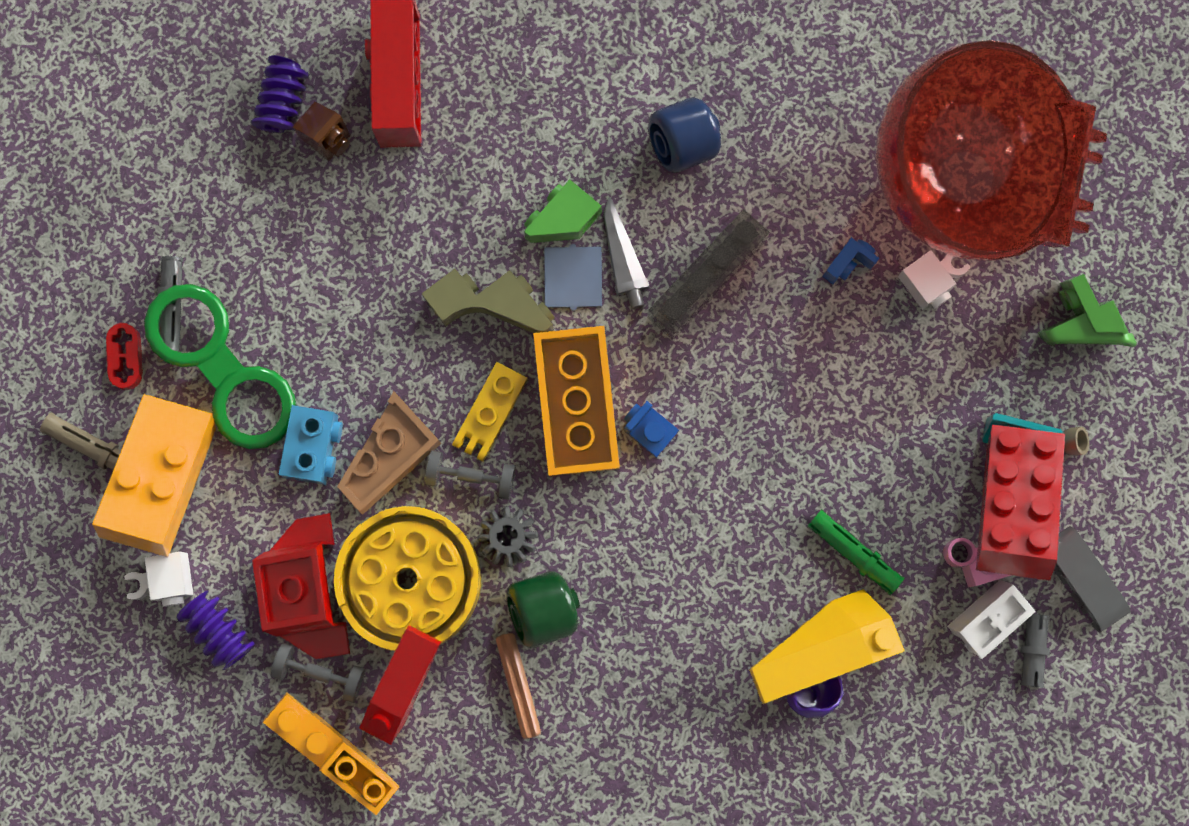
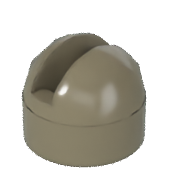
[1063,427,1089,456]

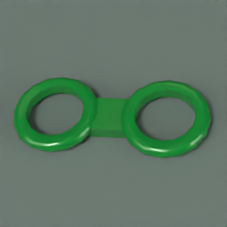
[144,284,296,449]

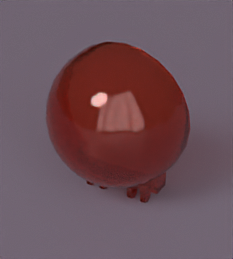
[875,40,1107,261]

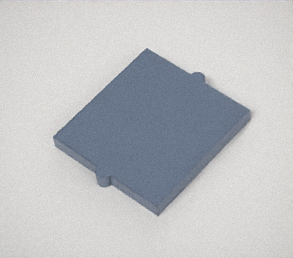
[544,244,602,311]

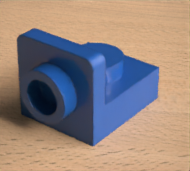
[822,237,879,284]
[623,401,679,458]

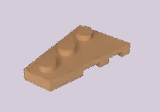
[337,391,442,515]

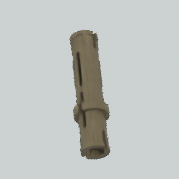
[40,412,121,470]

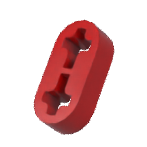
[106,323,143,390]

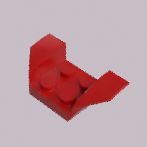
[252,513,350,659]

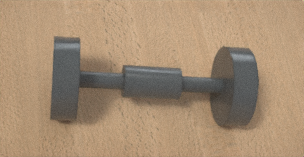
[425,450,516,500]
[271,643,365,703]

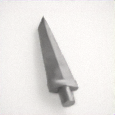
[603,197,650,310]

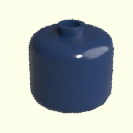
[648,97,721,173]

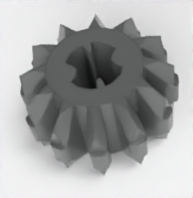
[477,506,539,567]

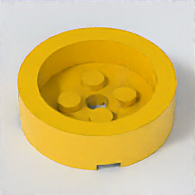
[334,506,481,650]

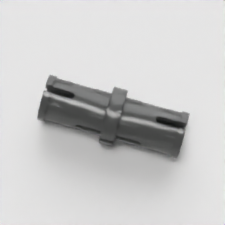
[1020,614,1050,688]

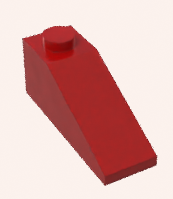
[359,625,441,745]

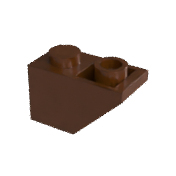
[292,101,351,161]

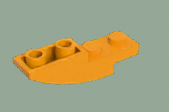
[263,692,399,815]

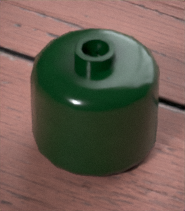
[506,571,580,649]

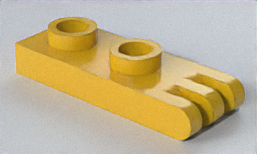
[452,362,528,462]

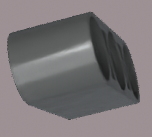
[1054,526,1131,633]

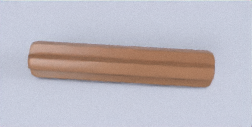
[496,633,541,739]

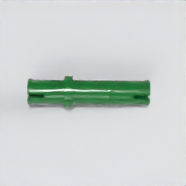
[807,509,905,596]

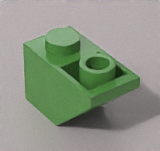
[524,179,602,243]

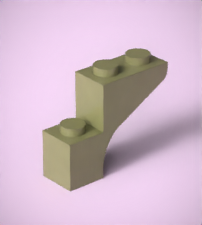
[422,269,555,333]

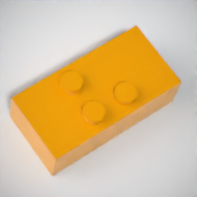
[533,326,620,476]
[92,394,216,557]

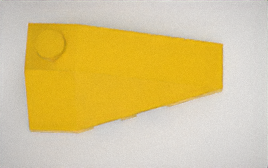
[749,589,905,704]

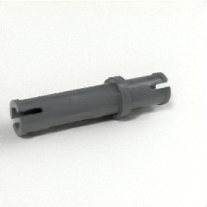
[156,256,183,362]

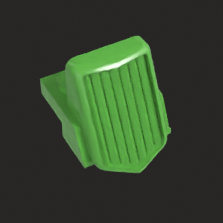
[1038,274,1137,347]

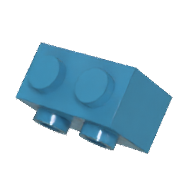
[279,405,343,485]

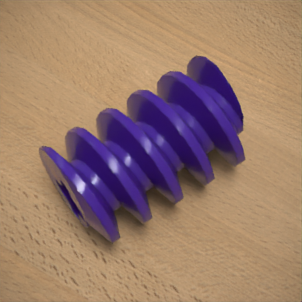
[251,55,309,133]
[176,591,255,670]

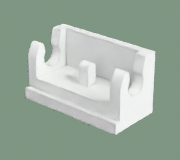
[947,580,1036,659]

